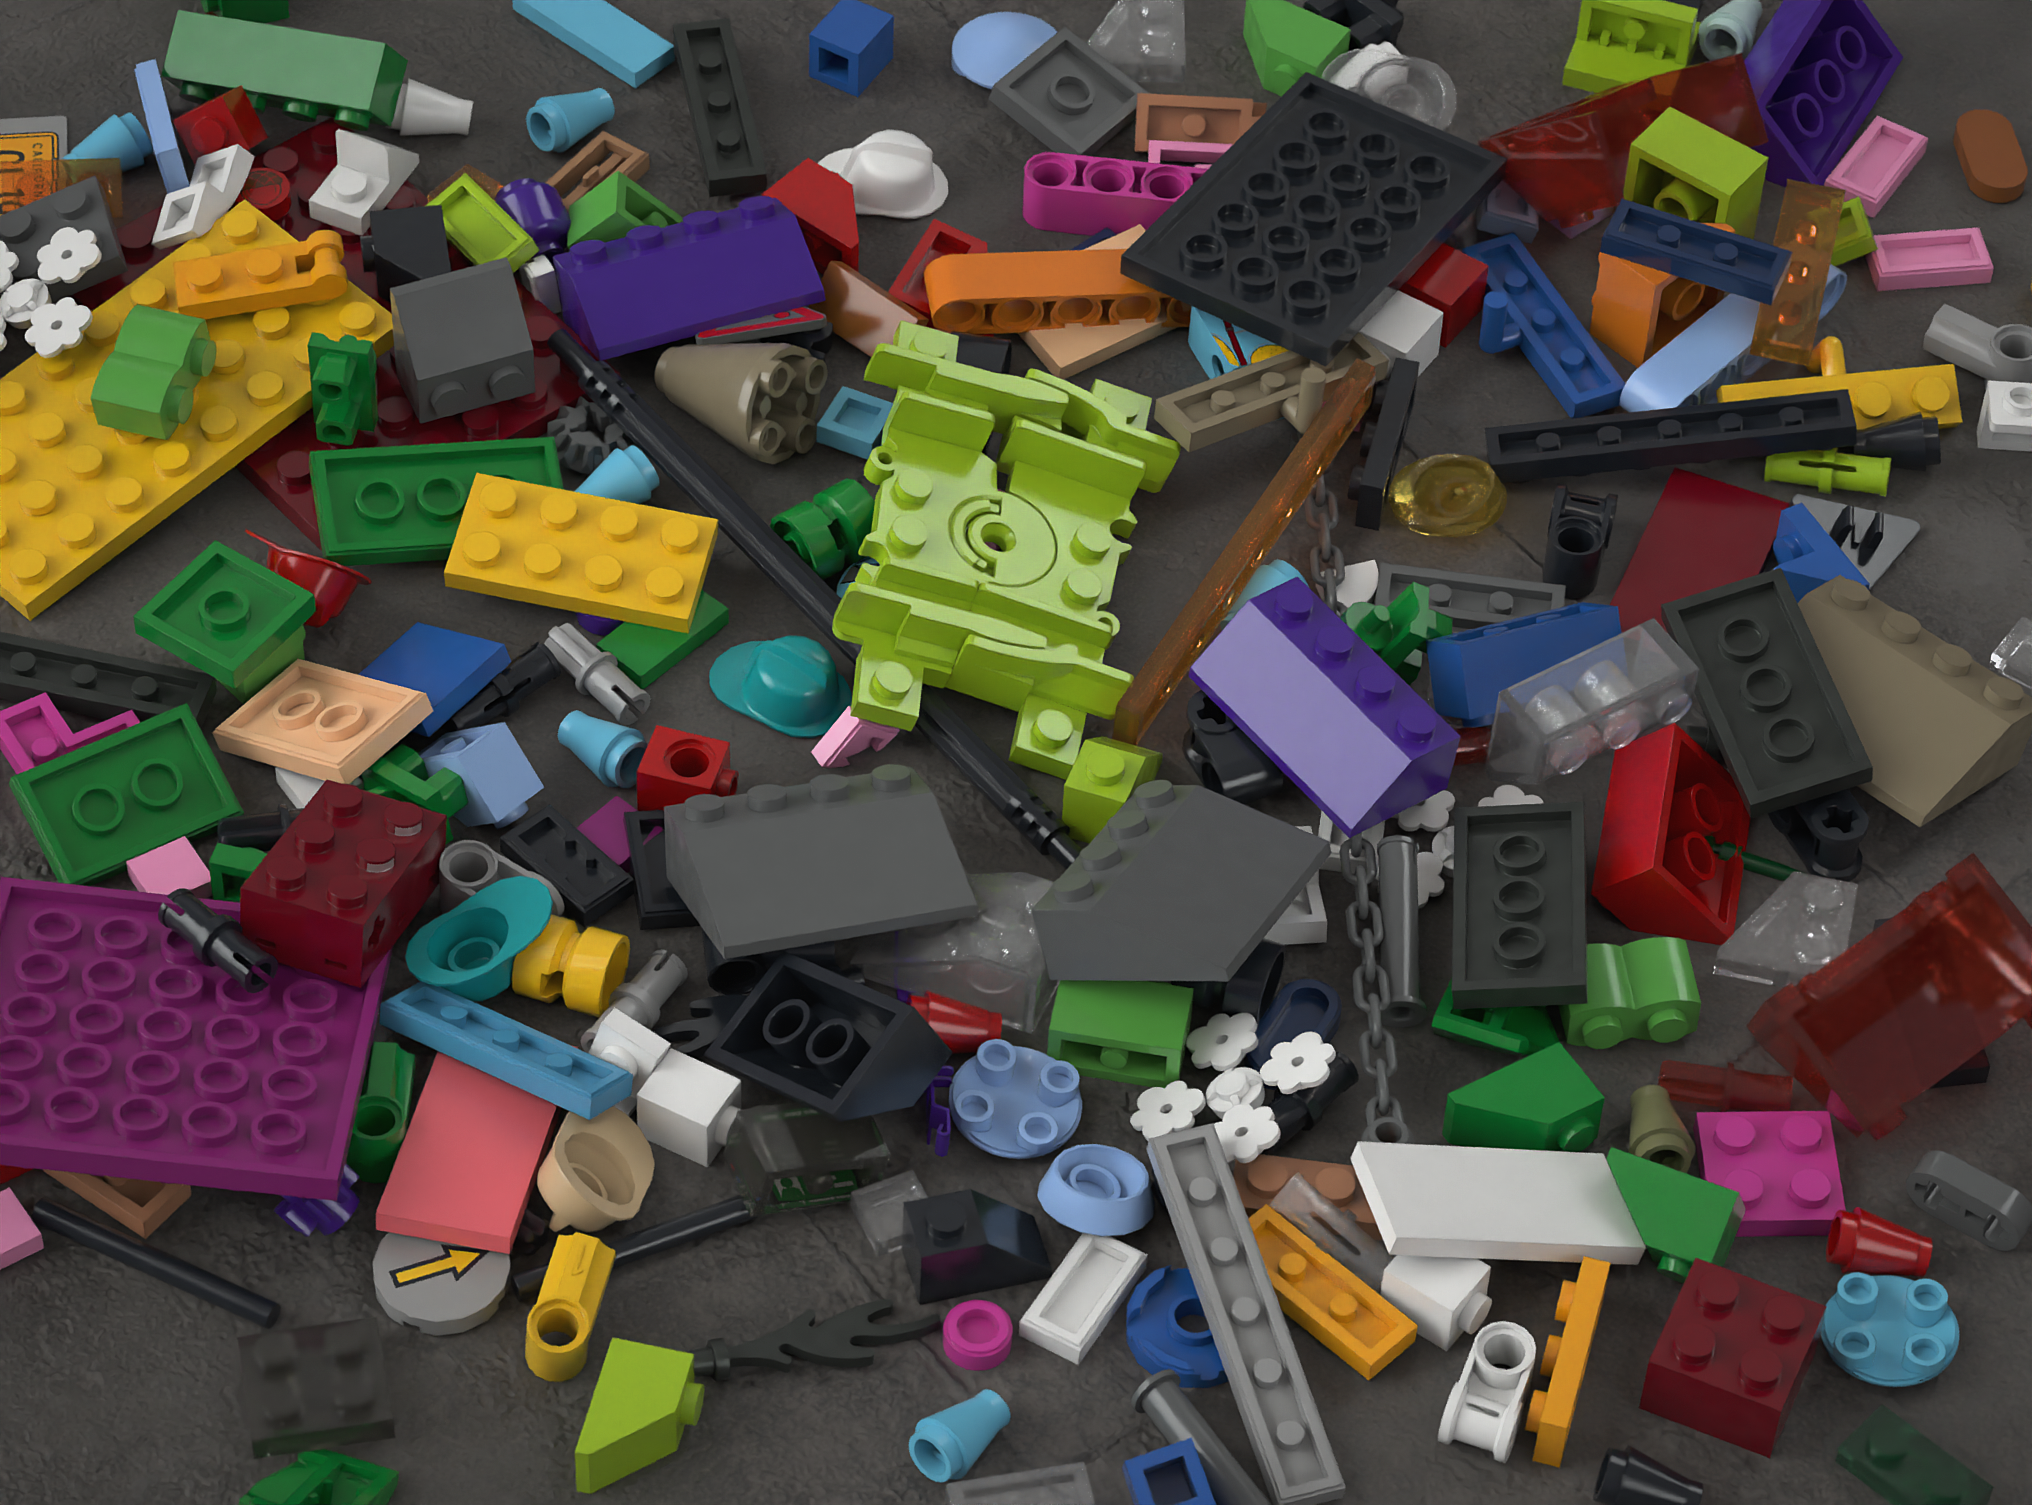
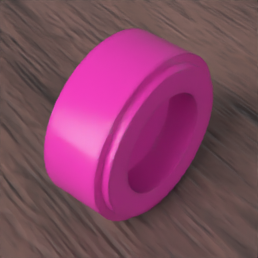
[943,1300,1013,1371]

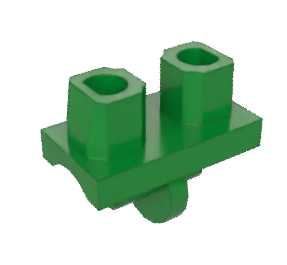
[307,332,378,446]
[1340,581,1453,686]
[361,744,468,845]

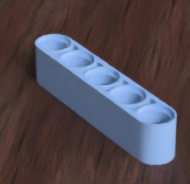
[1620,243,1847,412]

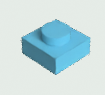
[817,386,893,460]

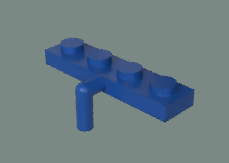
[1462,232,1625,419]

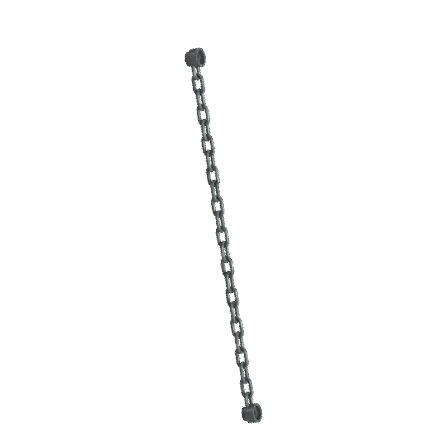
[1289,413,1415,1144]

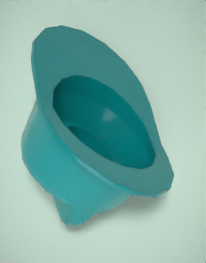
[710,635,852,738]
[405,876,553,1002]

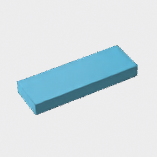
[512,0,675,88]

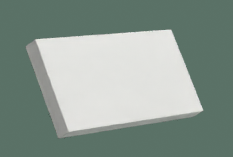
[1351,1142,1646,1265]

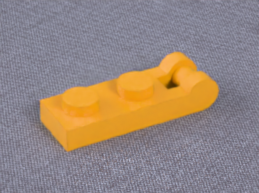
[173,230,348,319]

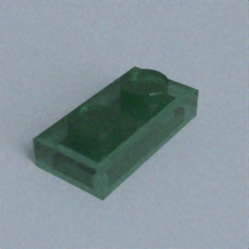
[1835,1404,1993,1505]

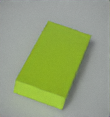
[426,173,540,273]

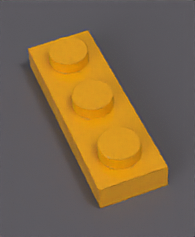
[1248,1204,1418,1381]
[1525,1256,1611,1468]

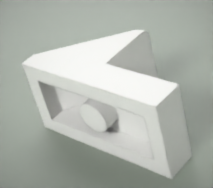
[309,129,419,236]

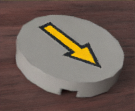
[372,1232,511,1336]

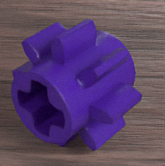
[274,1163,359,1237]

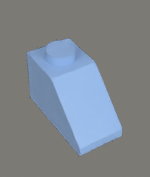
[418,722,544,829]

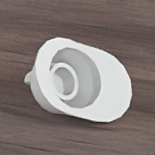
[818,130,948,219]

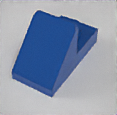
[1773,503,1870,603]

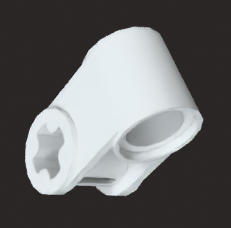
[1438,1321,1536,1463]

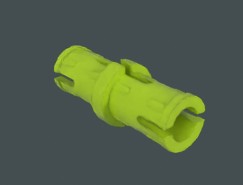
[1764,447,1891,496]

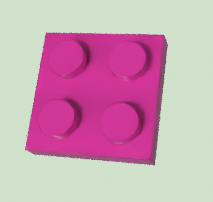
[1693,1111,1846,1237]

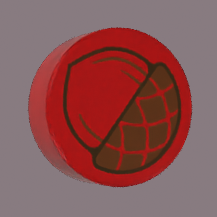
[232,168,291,221]

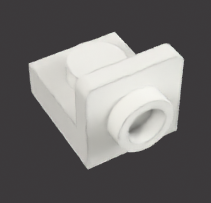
[588,1008,671,1117]

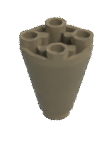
[655,343,828,464]

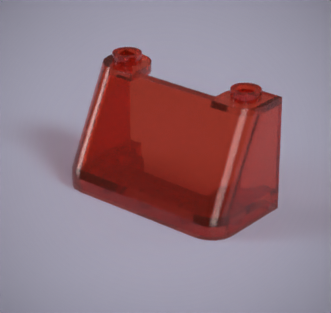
[1746,853,2032,1142]

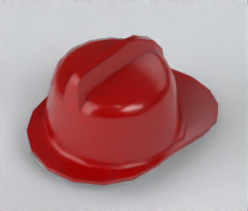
[245,529,372,628]

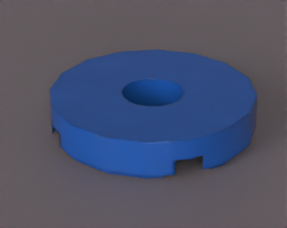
[1126,1265,1228,1388]

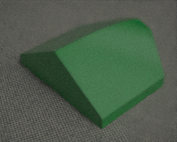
[1431,978,1559,1057]
[239,1445,399,1505]

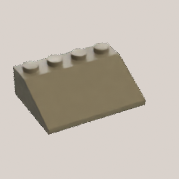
[1797,575,2032,827]

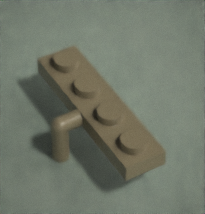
[1154,332,1389,452]

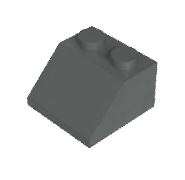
[390,257,535,424]

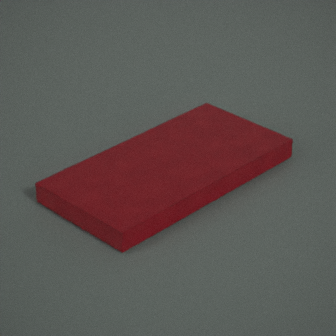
[1610,467,1790,676]

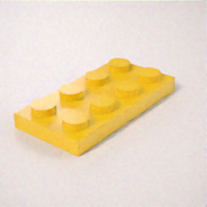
[444,473,718,634]

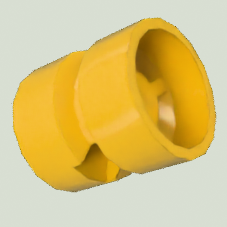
[512,914,630,1018]

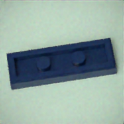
[1600,199,1793,305]

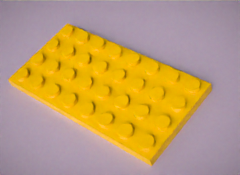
[0,200,394,621]

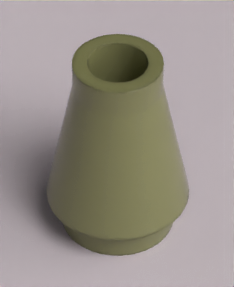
[1628,1085,1695,1173]

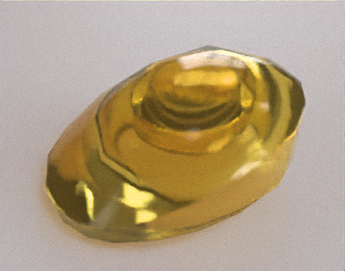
[1389,453,1507,538]

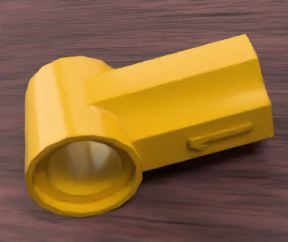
[525,1232,616,1382]

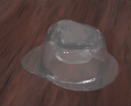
[1321,49,1457,131]

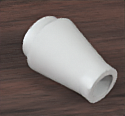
[386,79,473,136]

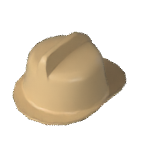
[537,1106,655,1232]

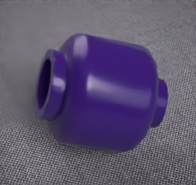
[494,178,571,266]

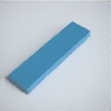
[379,982,633,1120]

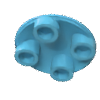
[1820,1272,1959,1387]

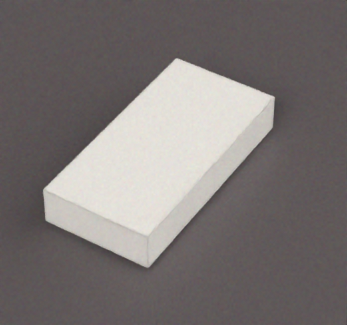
[1019,1233,1148,1365]

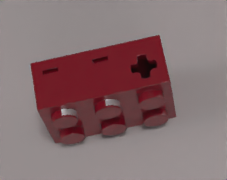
[240,779,447,988]

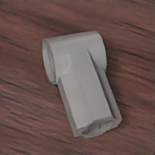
[1923,304,2032,389]

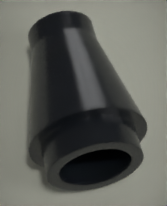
[1852,411,1941,472]
[1593,1445,1703,1505]

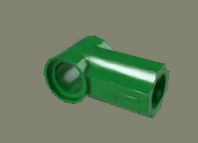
[347,1042,416,1183]

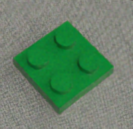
[133,540,316,689]

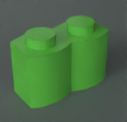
[90,304,216,440]
[1558,937,1701,1049]

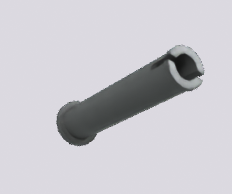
[1377,835,1427,1028]
[1131,1369,1272,1505]

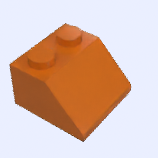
[1589,223,1736,368]

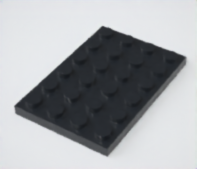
[1120,72,1508,366]

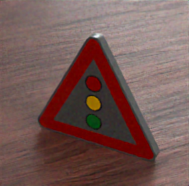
[695,306,827,344]

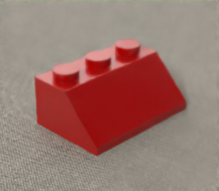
[1591,723,1750,946]

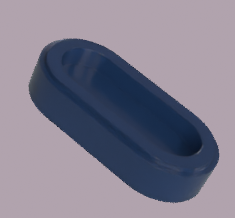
[1244,979,1342,1090]

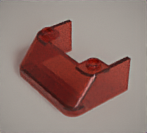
[1477,53,1769,229]

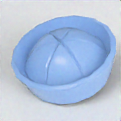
[1037,1144,1155,1237]

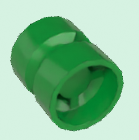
[769,478,875,580]

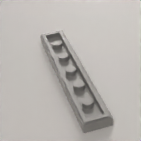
[1146,1123,1346,1505]

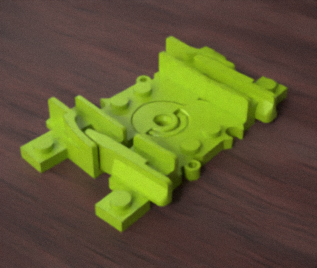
[832,320,1181,780]

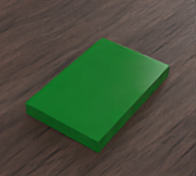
[9,703,244,886]

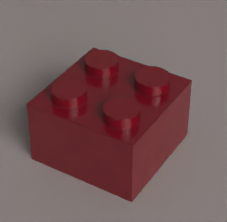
[1639,1258,1827,1458]

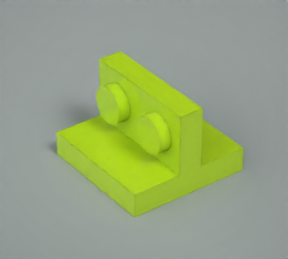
[1562,0,1701,110]

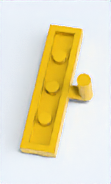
[1716,336,1962,430]

